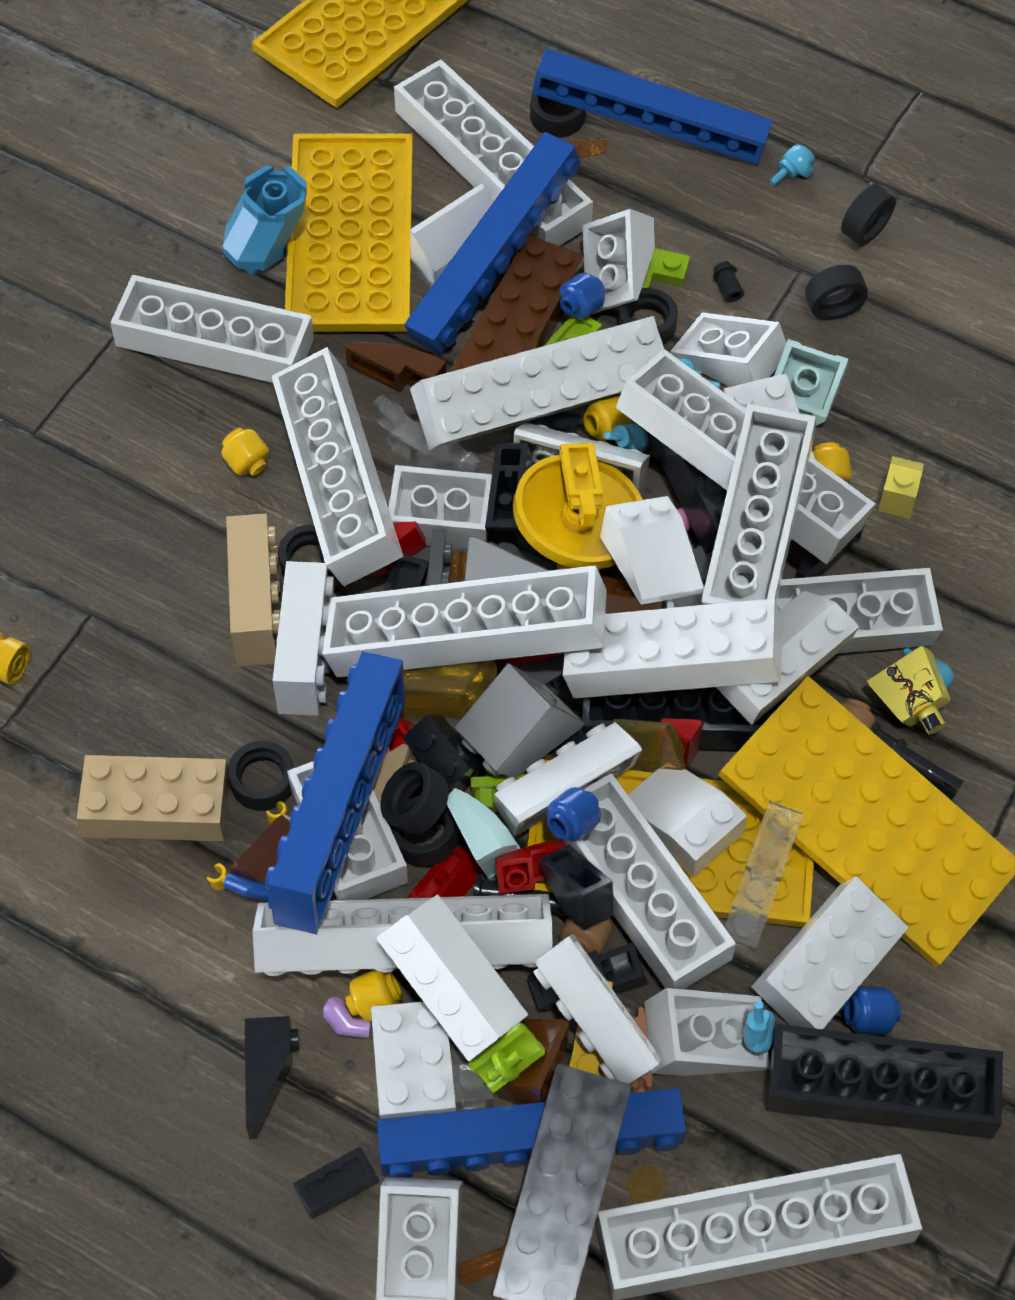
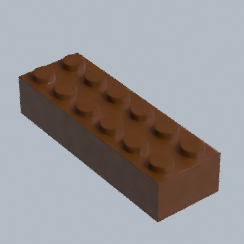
[449,235,584,372]

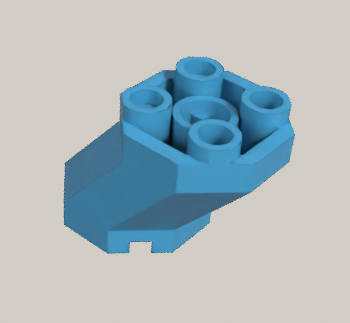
[222,166,307,274]

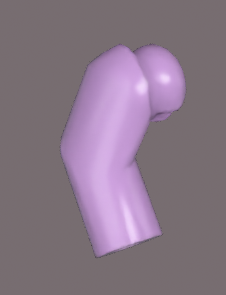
[323,997,372,1038]

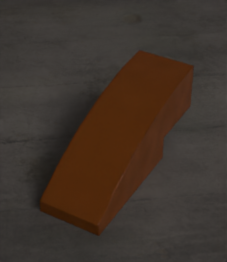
[345,342,447,393]

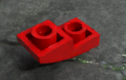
[495,839,566,894]

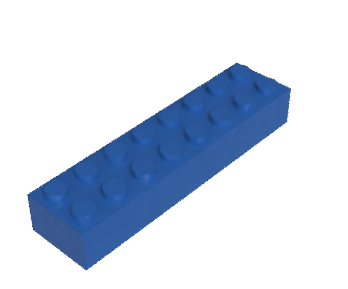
[265,651,405,935]

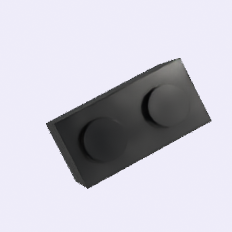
[402,715,484,792]

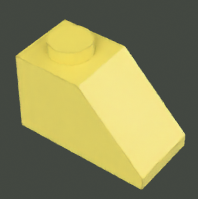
[878,456,924,519]

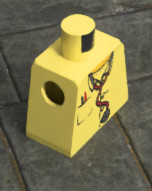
[867,645,951,735]

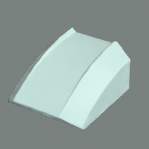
[774,339,849,426]
[447,788,520,881]

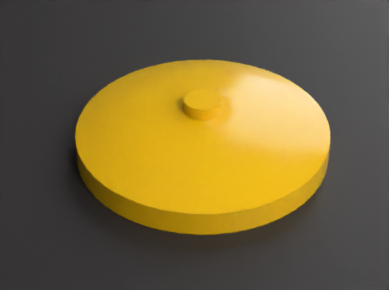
[513,455,643,569]

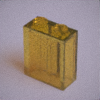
[401,660,497,719]

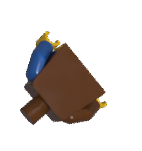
[206,802,291,901]

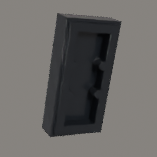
[292,1146,379,1220]

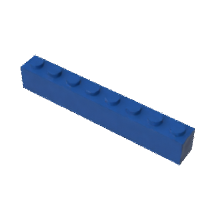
[532,48,772,165]
[404,132,580,355]
[377,1088,686,1178]

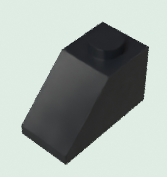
[539,845,613,930]

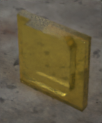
[612,719,686,771]

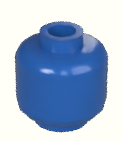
[559,273,605,320]
[547,787,601,842]
[843,986,901,1035]

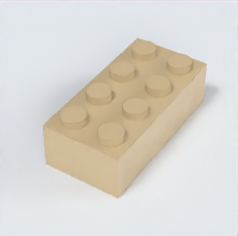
[226,513,281,667]
[76,755,229,841]

